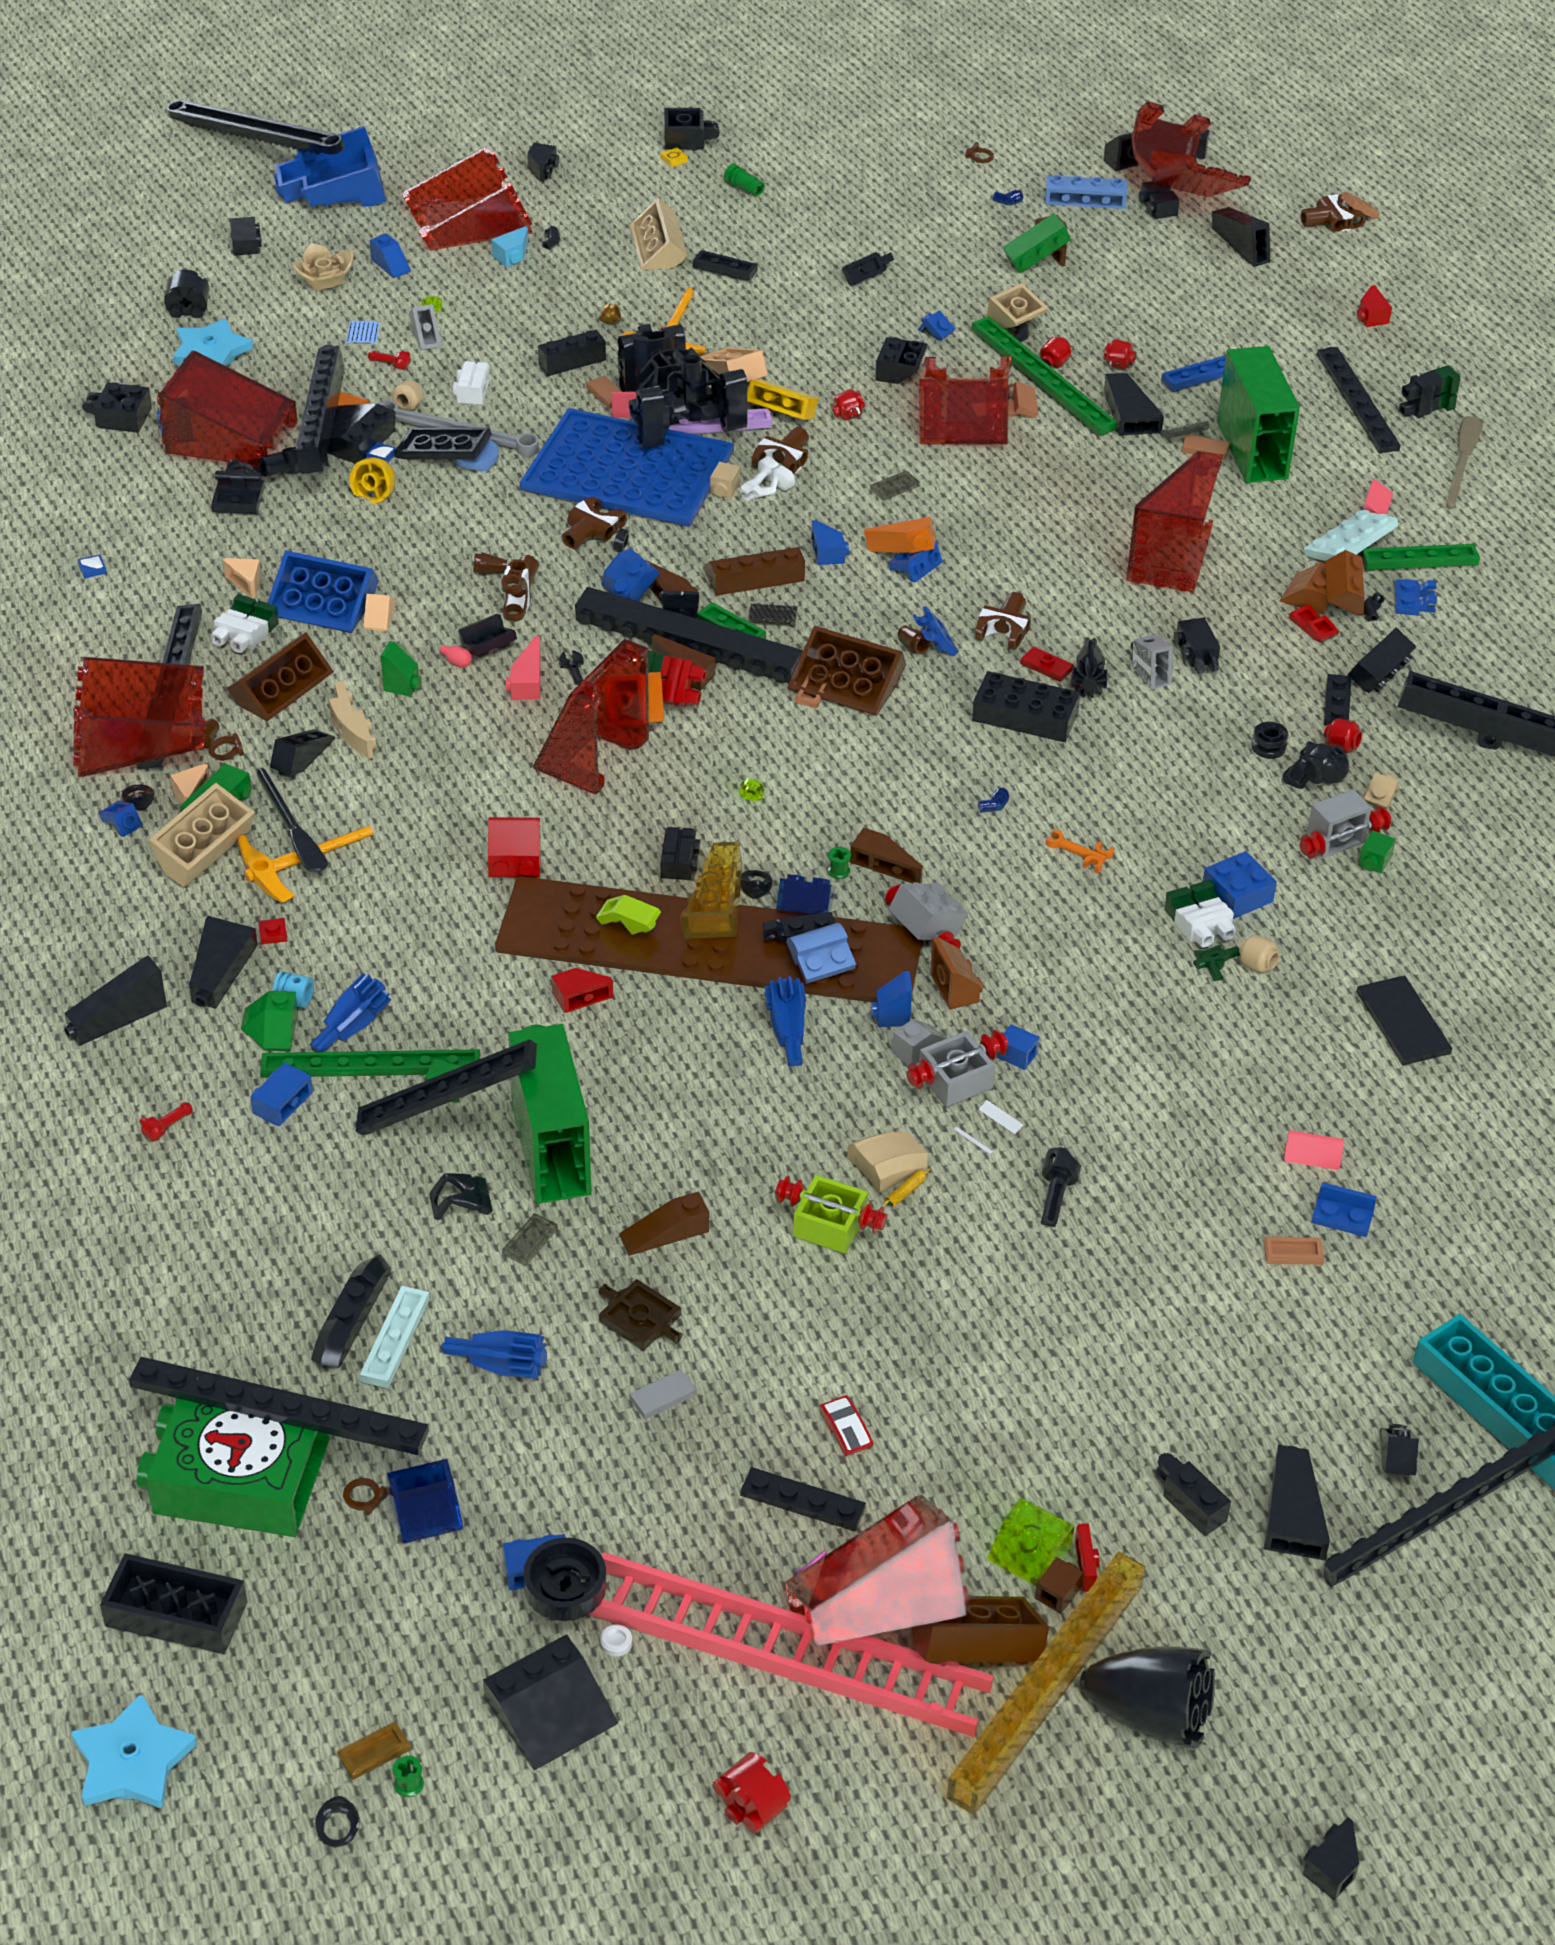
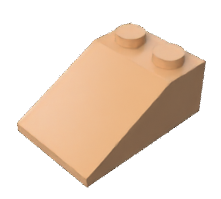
[700,347,767,384]

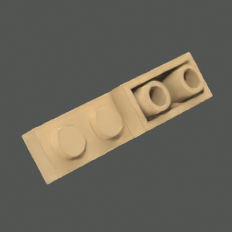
[329,680,377,759]

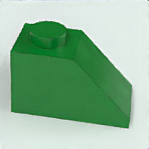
[380,641,422,697]
[241,991,298,1052]

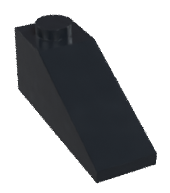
[270,729,335,777]

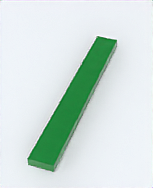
[260,1049,481,1078]

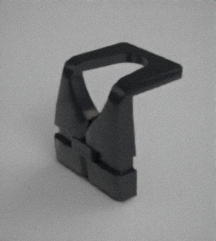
[661,591,699,619]
[429,1173,493,1220]

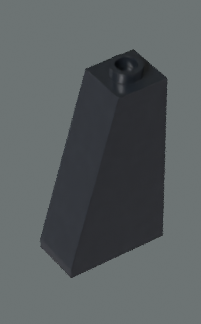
[1212,207,1271,267]
[1104,373,1164,436]
[189,916,258,1009]
[63,955,167,1046]
[1264,1444,1330,1561]

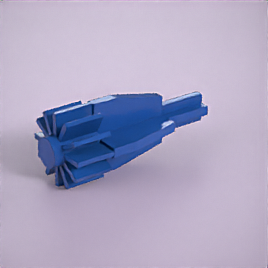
[309,973,391,1052]
[764,976,806,1067]
[442,1330,547,1379]

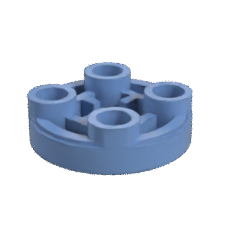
[455,440,499,472]

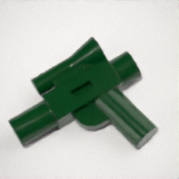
[1193,945,1240,981]

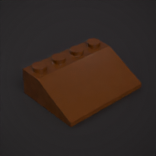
[788,625,906,716]

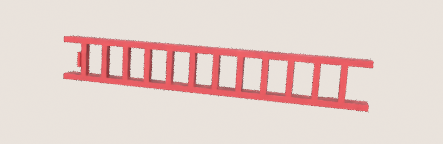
[588,1552,994,1737]

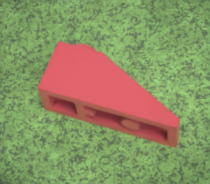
[506,636,541,700]

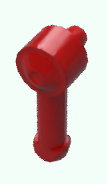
[368,350,411,370]
[139,1102,193,1141]

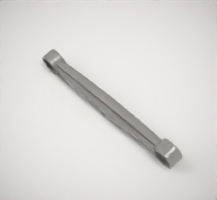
[378,400,539,457]

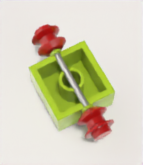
[775,1175,888,1254]

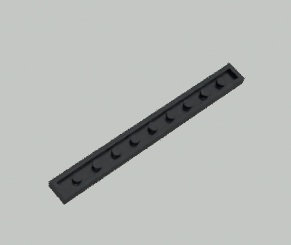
[135,604,202,769]
[129,1356,429,1456]
[1324,1424,1555,1587]

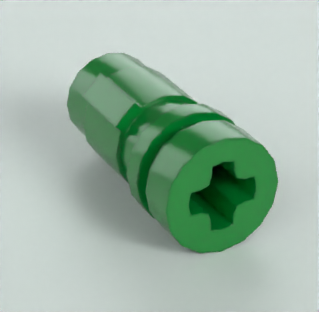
[724,163,765,197]

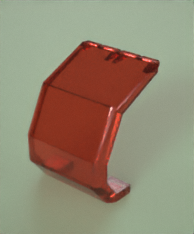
[1131,101,1251,197]

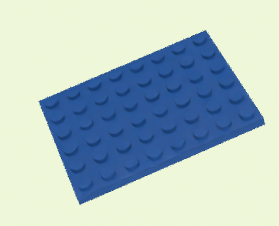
[520,408,734,527]

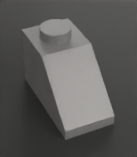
[409,304,442,350]
[892,1019,947,1065]

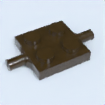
[598,1279,683,1351]

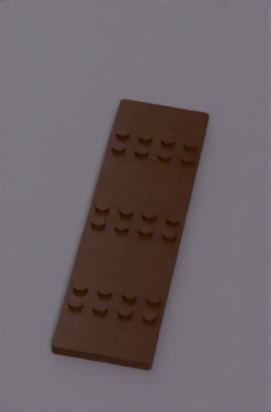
[495,876,923,1002]

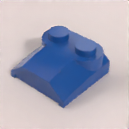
[601,548,660,601]

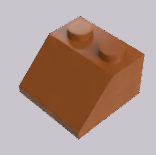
[1325,550,1364,615]
[1280,562,1331,615]
[930,937,983,1010]

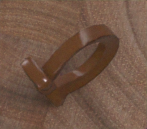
[965,142,994,163]
[209,733,244,761]
[343,1478,388,1516]

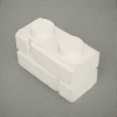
[453,361,490,404]

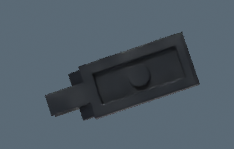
[841,252,895,286]
[763,912,835,944]

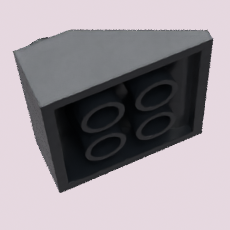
[328,403,396,464]
[483,1634,618,1771]

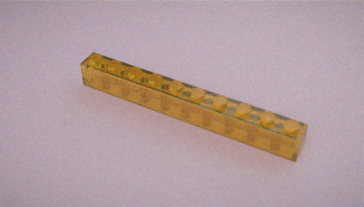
[947,1551,1146,1816]

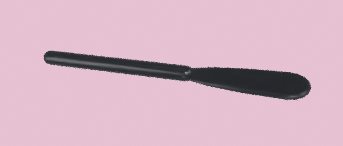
[257,768,328,872]

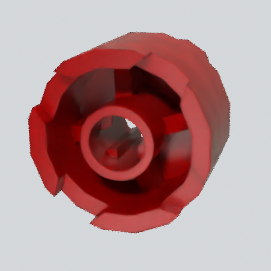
[712,1752,791,1833]

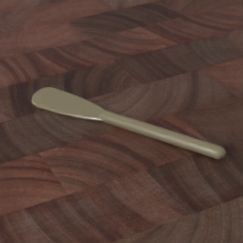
[1446,416,1483,509]

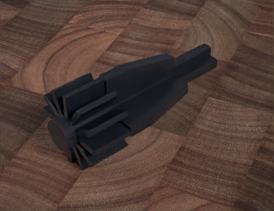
[1071,637,1108,698]

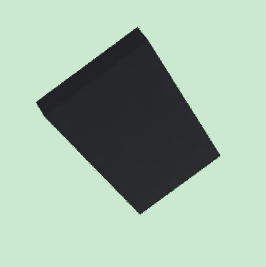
[394,428,492,460]
[1356,975,1453,1066]

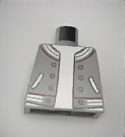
[1130,635,1173,690]

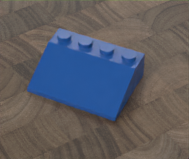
[267,550,379,633]

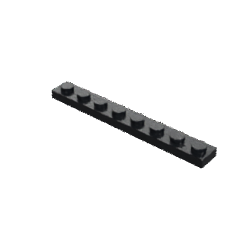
[1317,347,1401,454]
[356,1039,537,1135]

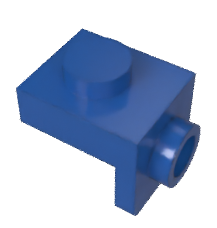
[918,310,956,341]

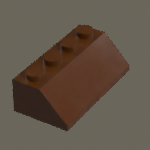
[703,547,805,596]
[226,632,334,721]
[908,1595,1050,1664]

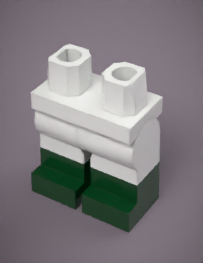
[211,594,279,653]
[1164,880,1236,948]

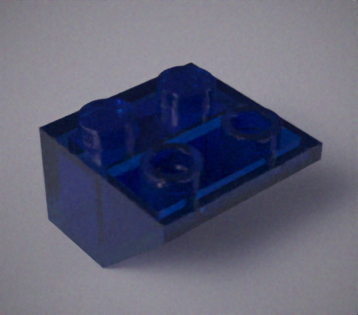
[776,874,836,914]
[387,1459,463,1544]

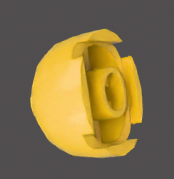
[349,457,396,504]

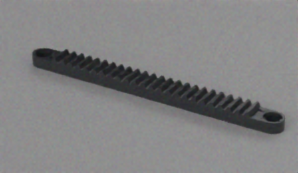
[167,100,345,155]

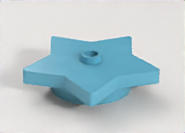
[173,319,254,372]
[71,1695,197,1808]

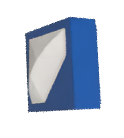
[366,442,397,463]
[77,554,107,579]

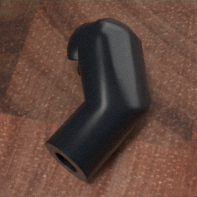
[542,226,561,250]
[1012,322,1029,342]
[1364,592,1385,622]

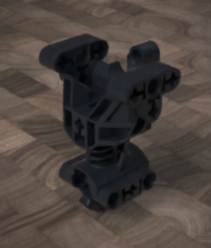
[617,323,747,449]

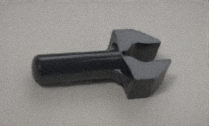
[559,650,584,685]

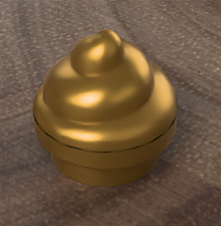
[598,304,621,325]

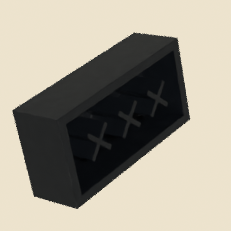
[972,671,1081,743]
[100,1553,248,1654]

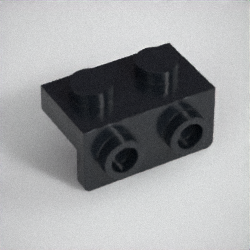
[458,614,517,657]

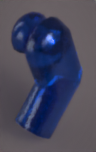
[993,190,1024,206]
[978,788,1010,813]

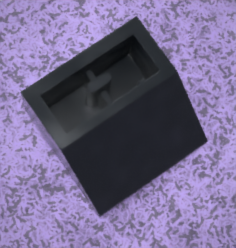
[875,337,928,384]

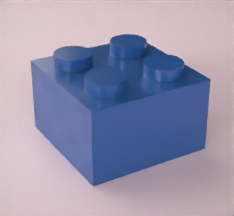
[1203,851,1277,919]

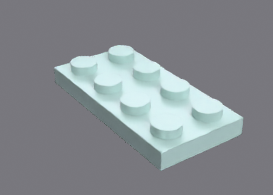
[1304,510,1398,561]

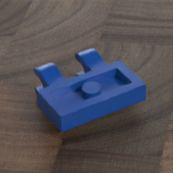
[1395,579,1437,616]
[913,606,959,656]

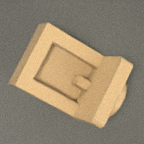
[1364,773,1399,810]

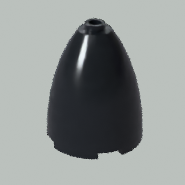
[1080,1646,1215,1749]

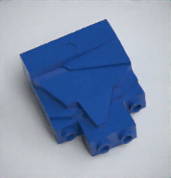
[273,126,386,207]

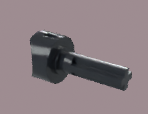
[1041,1147,1082,1227]

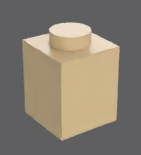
[710,462,740,498]

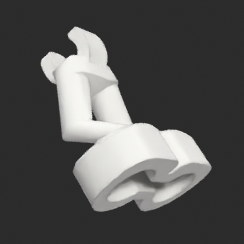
[741,456,795,501]

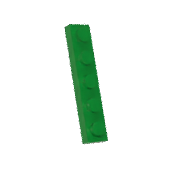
[1361,544,1480,570]

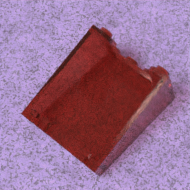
[401,146,533,251]
[157,350,298,467]
[919,356,1012,444]
[1126,451,1223,593]
[533,638,649,795]
[73,657,206,777]
[785,1495,969,1646]

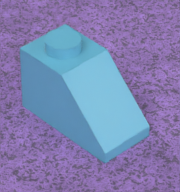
[491,226,528,267]

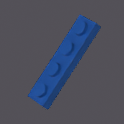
[1161,355,1226,392]

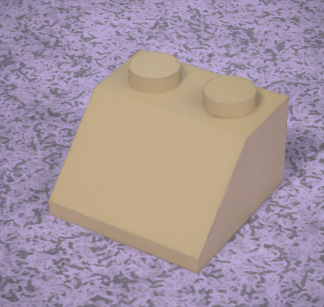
[986,283,1049,328]

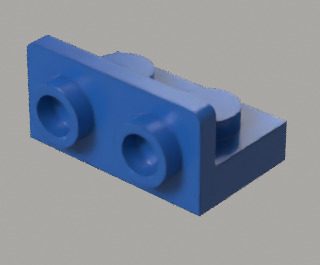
[888,541,943,583]
[1311,1182,1377,1237]

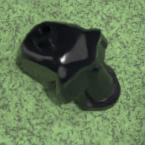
[1282,741,1350,789]

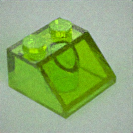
[987,1497,1074,1586]

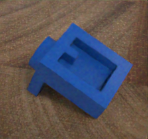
[98,800,142,837]

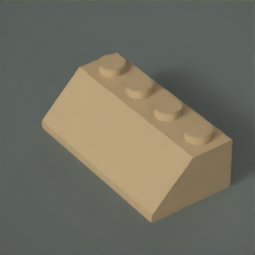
[630,198,687,270]
[148,783,255,888]

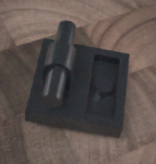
[211,469,265,514]

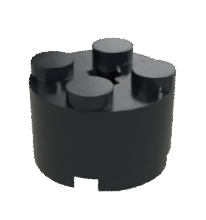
[164,269,210,318]

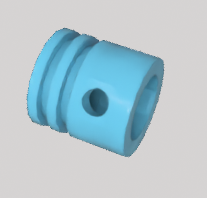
[272,971,314,1009]

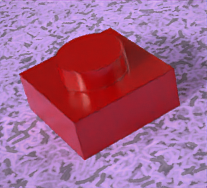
[258,918,288,945]

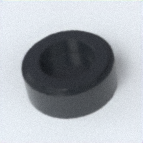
[613,528,629,552]

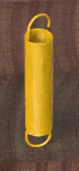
[883,1168,930,1208]

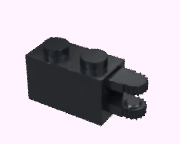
[1173,617,1220,674]
[1156,1452,1231,1536]

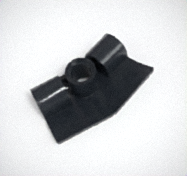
[249,447,329,477]

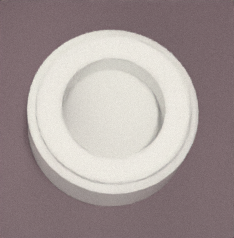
[600,1625,632,1657]

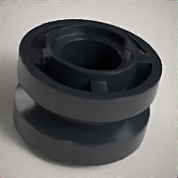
[1252,721,1289,759]

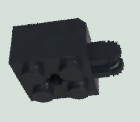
[664,108,720,149]
[82,382,152,433]

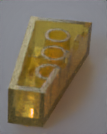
[680,841,743,939]

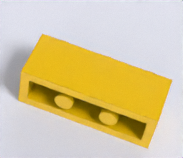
[747,379,819,420]

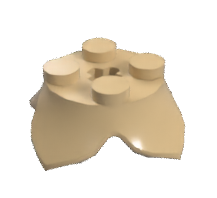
[292,242,353,290]

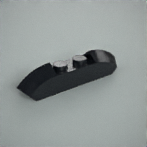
[311,1254,391,1367]

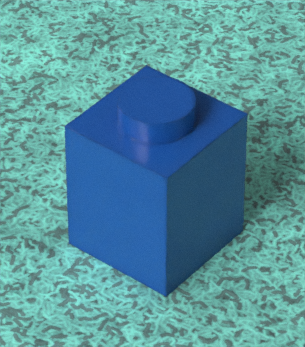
[996,1024,1039,1070]

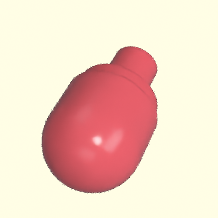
[440,645,472,667]

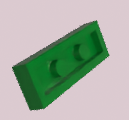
[697,602,766,639]

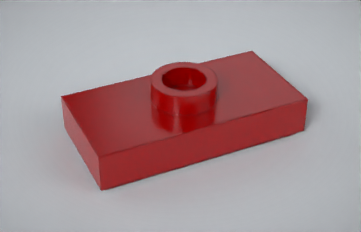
[1020,646,1074,682]
[1075,1523,1099,1592]

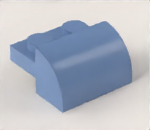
[786,923,856,984]

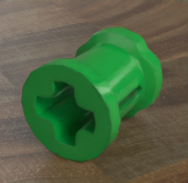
[827,847,851,879]
[392,1755,424,1798]

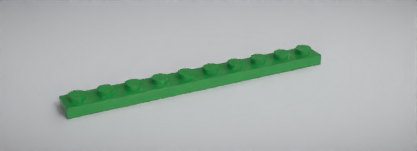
[971,317,1117,436]

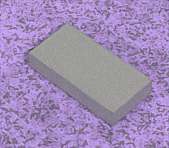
[630,1370,696,1420]

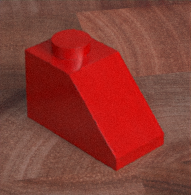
[1357,285,1392,327]
[551,968,614,1013]

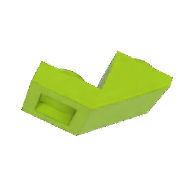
[596,895,661,935]

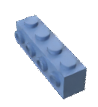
[1045,175,1127,209]

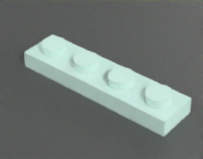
[360,1286,430,1389]

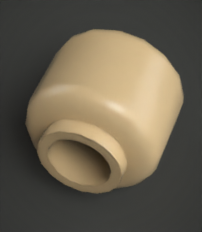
[391,380,423,411]
[1239,934,1280,973]

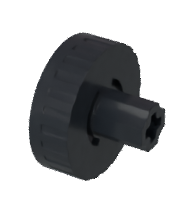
[523,1537,607,1621]

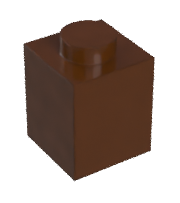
[1034,1557,1083,1614]

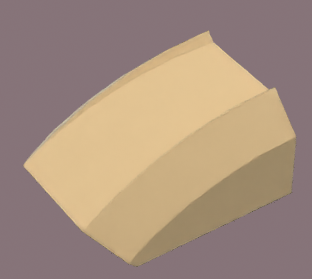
[847,1132,928,1193]

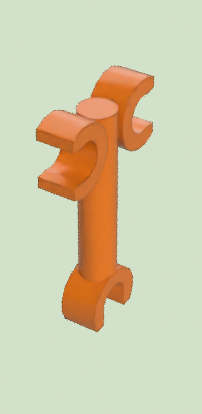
[1046,830,1114,873]

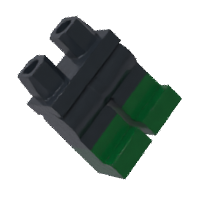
[1399,365,1461,418]

